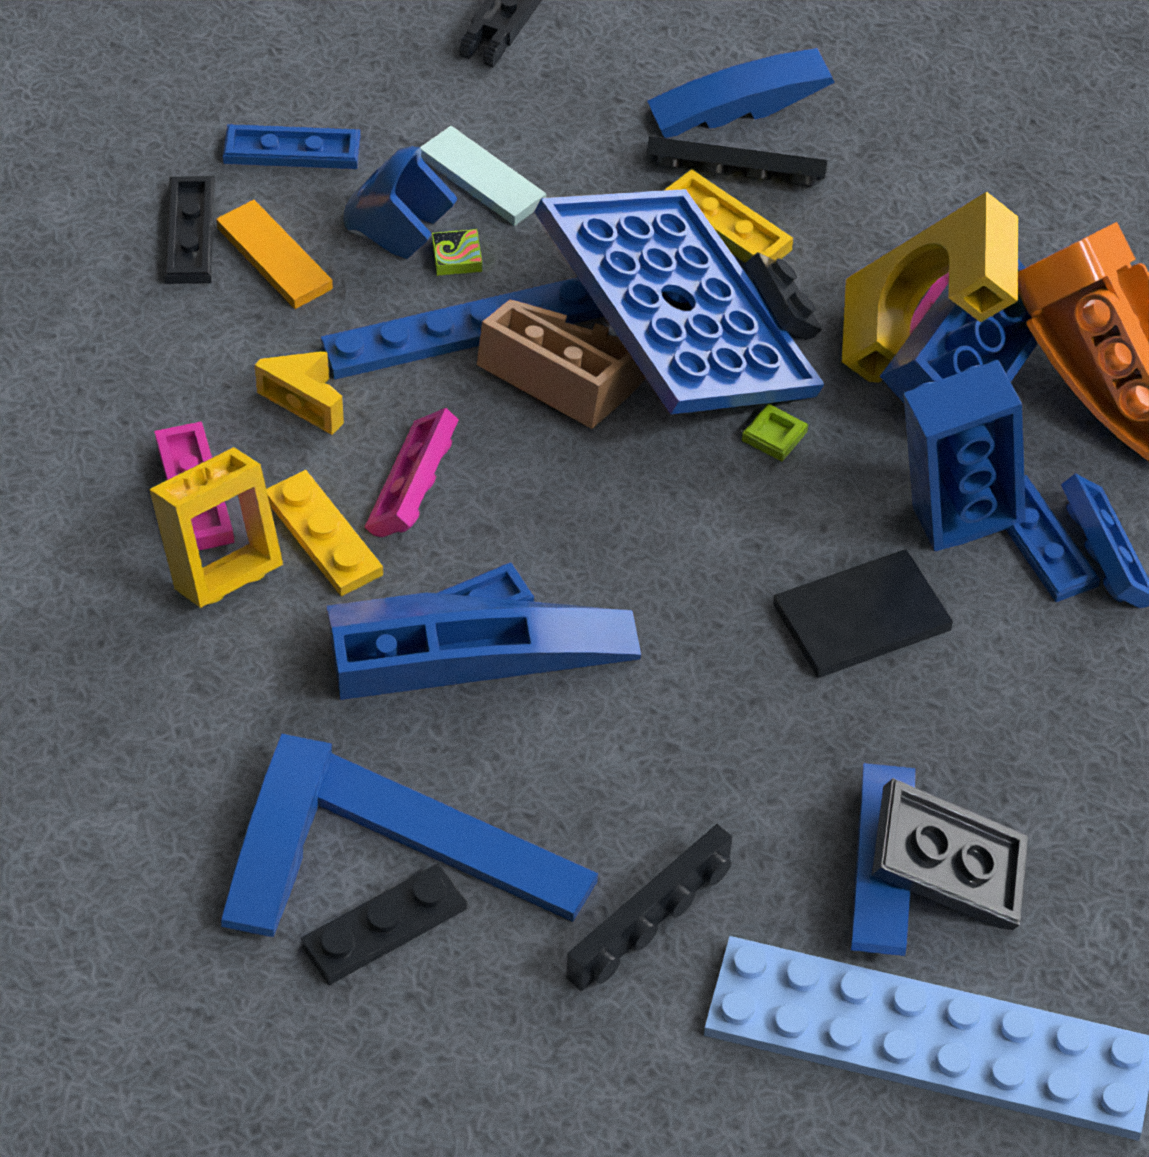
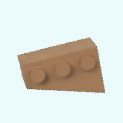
[477,299,646,429]

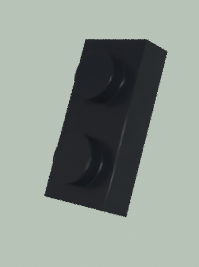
[745,252,822,340]

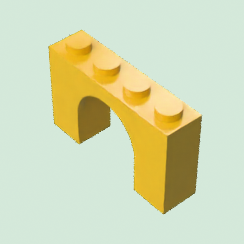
[842,191,1018,383]

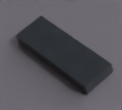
[164,176,215,284]

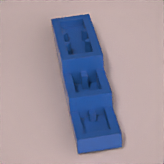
[647,48,835,138]
[221,734,332,937]
[851,763,916,956]

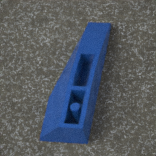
[326,593,641,700]

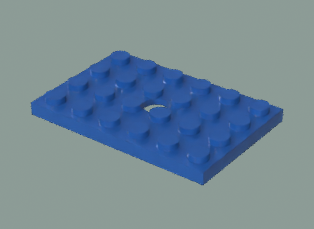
[534,189,824,414]

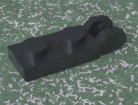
[459,0,542,68]

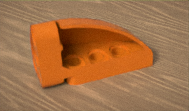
[1018,222,1149,461]

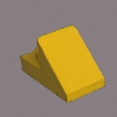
[255,352,344,435]

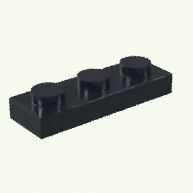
[301,863,467,985]

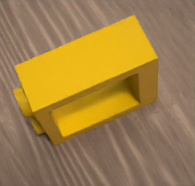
[149,447,283,608]

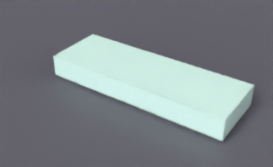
[420,126,546,226]

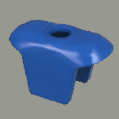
[343,146,457,259]

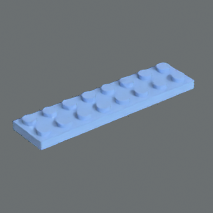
[704,936,1149,1141]

